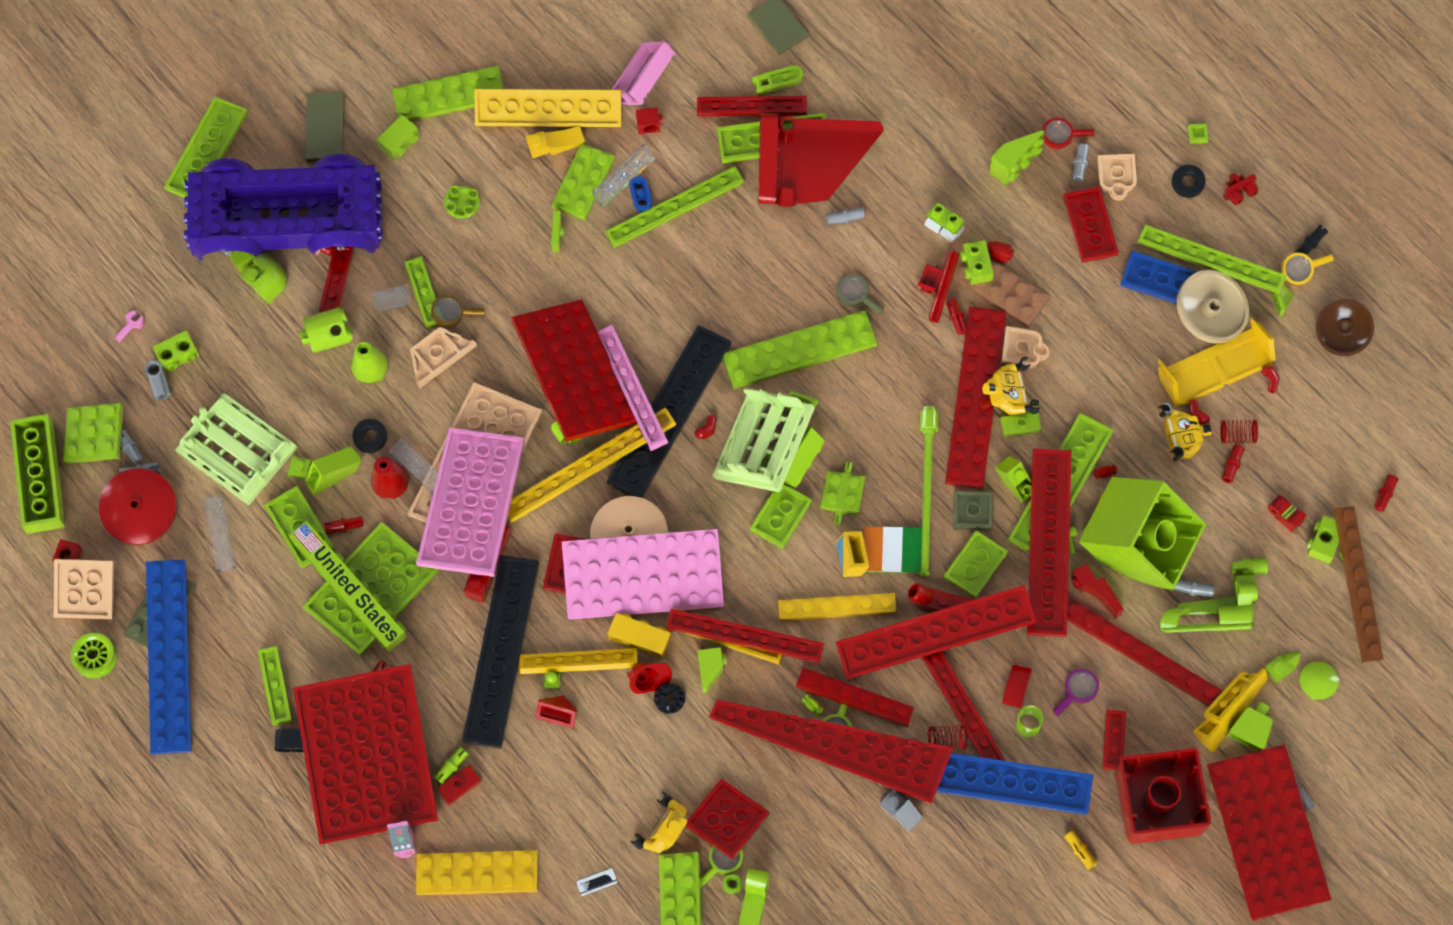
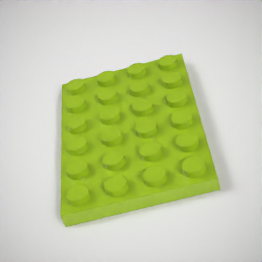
[303,522,439,657]

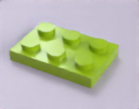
[750,484,812,549]
[943,531,1009,599]

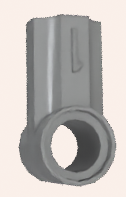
[145,360,171,400]

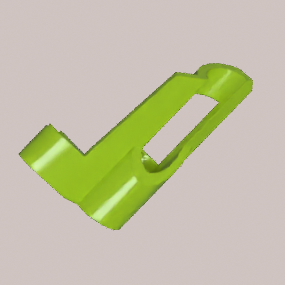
[1160,574,1258,633]

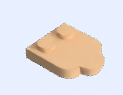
[1097,154,1137,201]
[1001,326,1050,368]

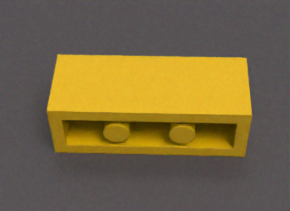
[607,613,672,659]

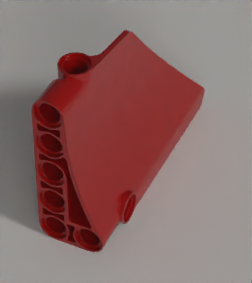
[758,113,884,207]

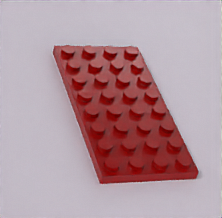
[512,299,637,442]
[1207,744,1332,921]

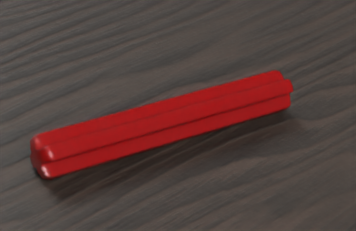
[929,251,959,323]

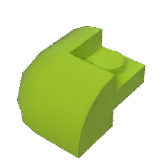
[240,253,287,304]

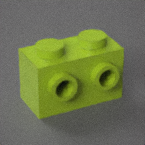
[960,240,994,285]

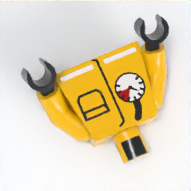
[983,357,1040,415]
[1158,403,1212,461]
[631,792,688,853]

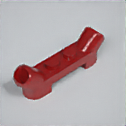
[908,583,975,612]

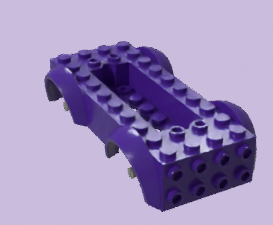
[184,153,383,260]

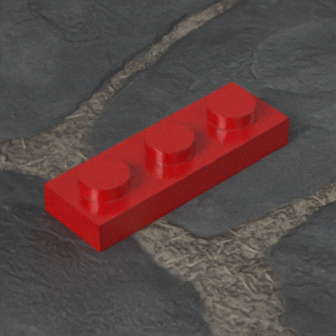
[1102,709,1126,771]

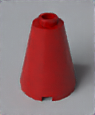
[371,457,409,499]

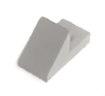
[880,790,923,832]

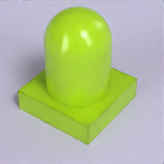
[544,671,561,689]

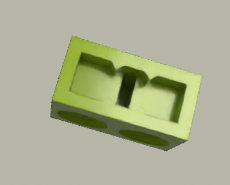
[152,330,199,372]

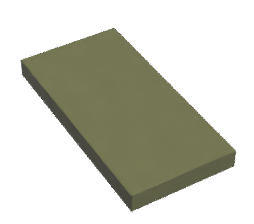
[306,92,344,162]

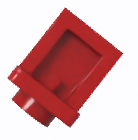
[917,264,944,294]

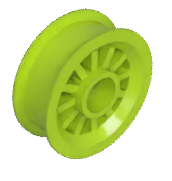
[71,633,117,678]

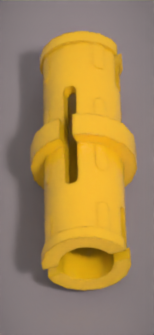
[1064,830,1098,870]

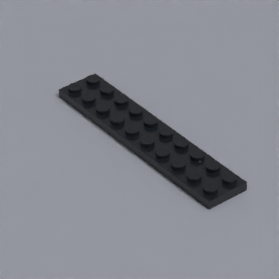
[607,325,732,498]
[462,555,539,749]

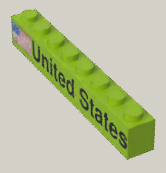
[288,521,407,653]

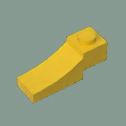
[526,126,586,158]

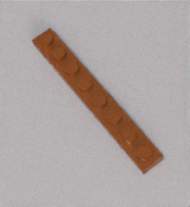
[1333,506,1384,663]

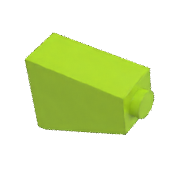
[305,446,361,496]

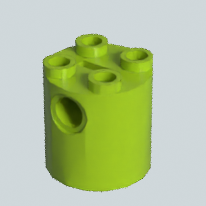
[299,307,353,354]

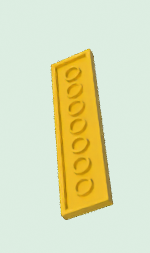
[474,89,621,127]

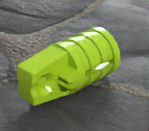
[1231,557,1268,575]

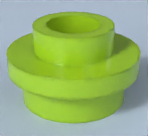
[722,874,743,894]

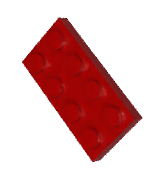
[1063,186,1119,263]

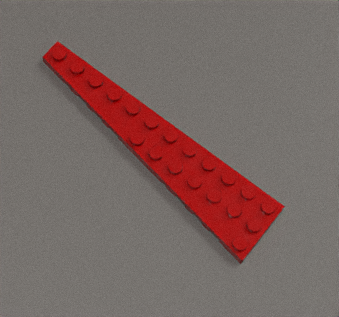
[709,699,953,805]

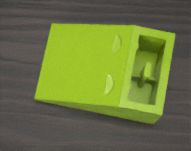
[989,130,1044,186]

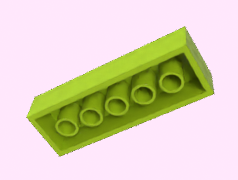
[10,414,66,534]

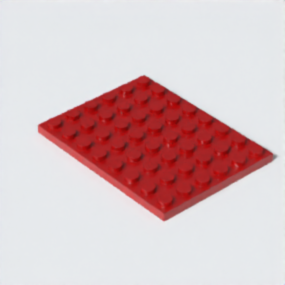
[293,664,439,845]

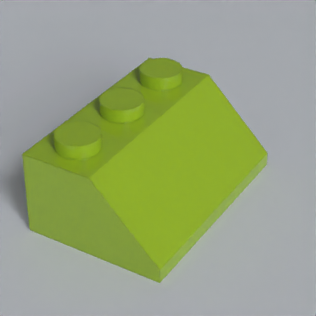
[761,427,825,487]

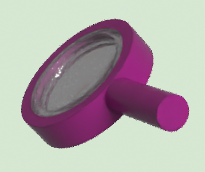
[1053,669,1099,716]

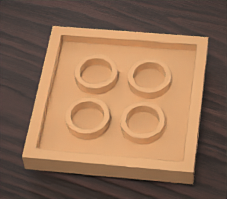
[54,559,114,619]

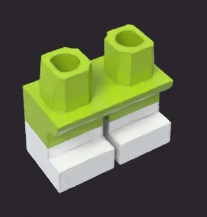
[924,203,964,243]

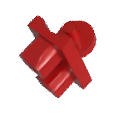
[1223,173,1259,206]

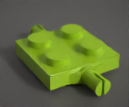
[820,461,866,525]

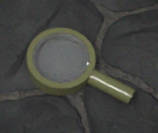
[836,275,884,314]

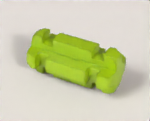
[802,694,824,717]

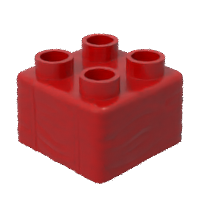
[1115,748,1211,844]

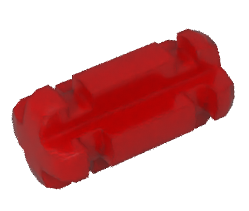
[1093,464,1117,479]

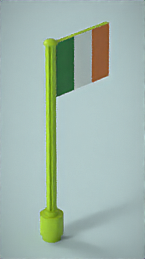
[864,406,939,577]

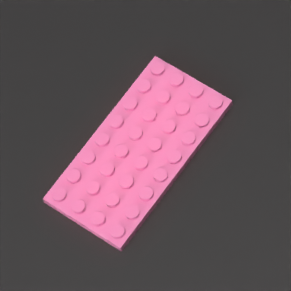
[416,428,525,577]
[562,529,724,620]

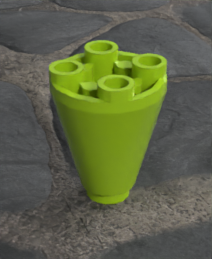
[350,342,388,383]

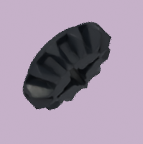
[654,682,685,714]

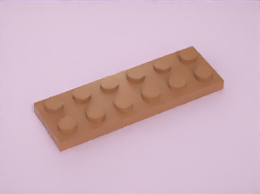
[935,237,1050,328]

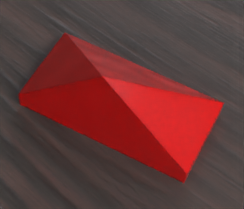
[535,695,577,728]

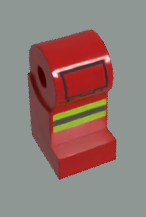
[1268,495,1307,533]

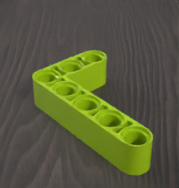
[738,868,769,925]

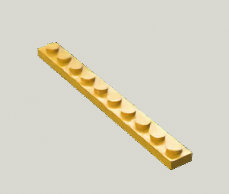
[508,407,676,523]

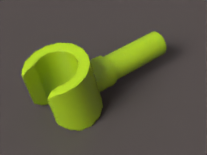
[1069,526,1077,554]

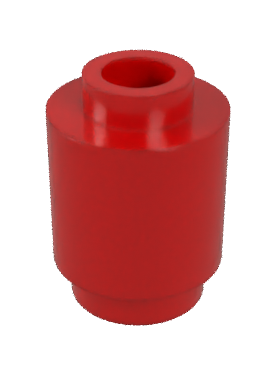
[987,240,1014,263]

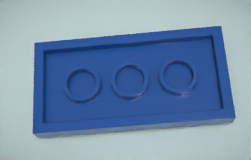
[1120,251,1198,304]

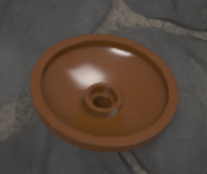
[1316,299,1374,356]

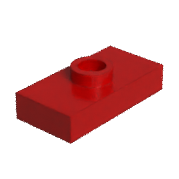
[437,765,481,806]

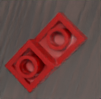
[1002,665,1032,708]

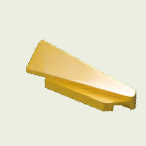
[1193,668,1268,753]

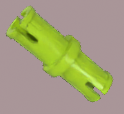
[433,746,469,784]

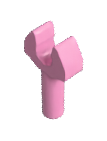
[114,310,145,343]

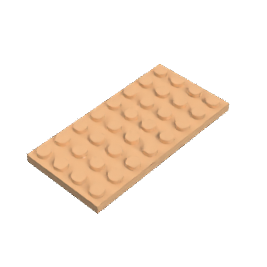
[407,382,543,523]

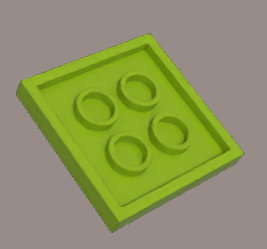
[63,403,123,464]

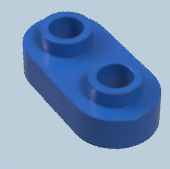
[629,176,652,212]

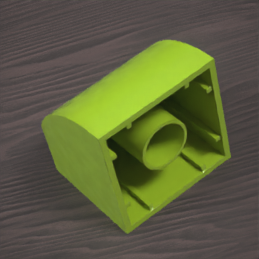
[1079,477,1207,590]

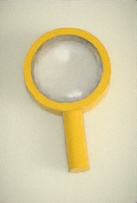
[1281,253,1334,285]

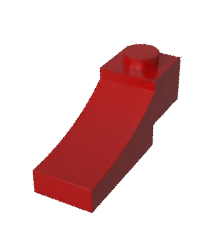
[1071,564,1124,618]

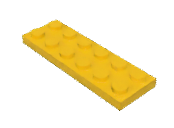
[416,850,538,895]

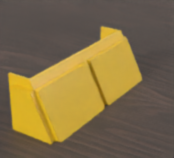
[1158,317,1276,407]

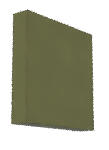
[953,490,993,530]

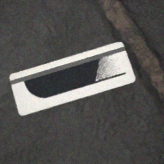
[576,868,617,896]

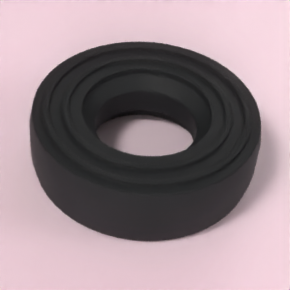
[1172,165,1206,198]
[352,419,387,453]

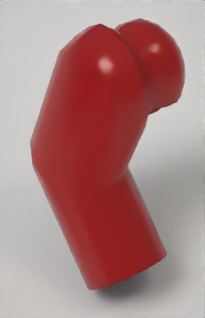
[695,415,717,439]

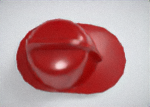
[627,662,672,694]

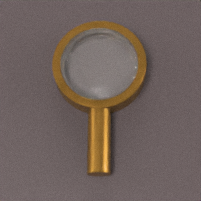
[431,295,485,327]

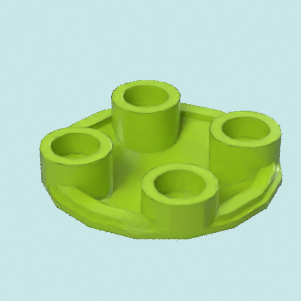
[444,185,480,219]
[1299,661,1339,700]

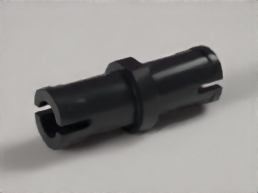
[1295,225,1328,260]

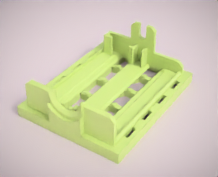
[712,388,815,492]
[175,393,298,505]

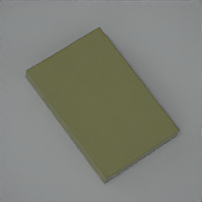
[748,0,809,55]

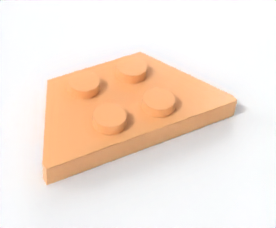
[410,327,477,389]

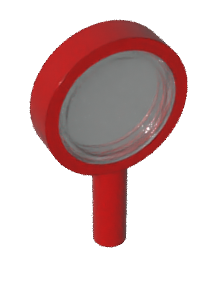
[1042,118,1094,149]

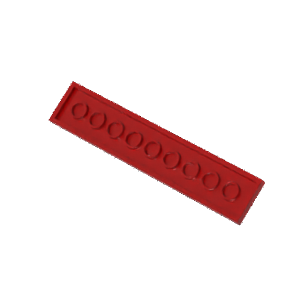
[945,306,1007,489]
[1027,448,1072,637]
[836,585,1037,680]

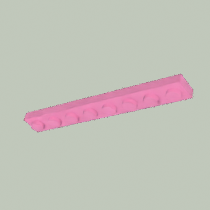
[598,325,668,451]

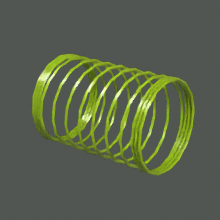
[1016,705,1043,738]

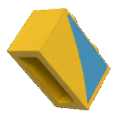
[836,531,869,577]

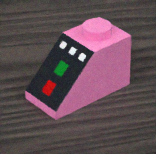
[387,821,416,858]

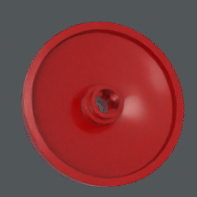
[99,468,177,545]

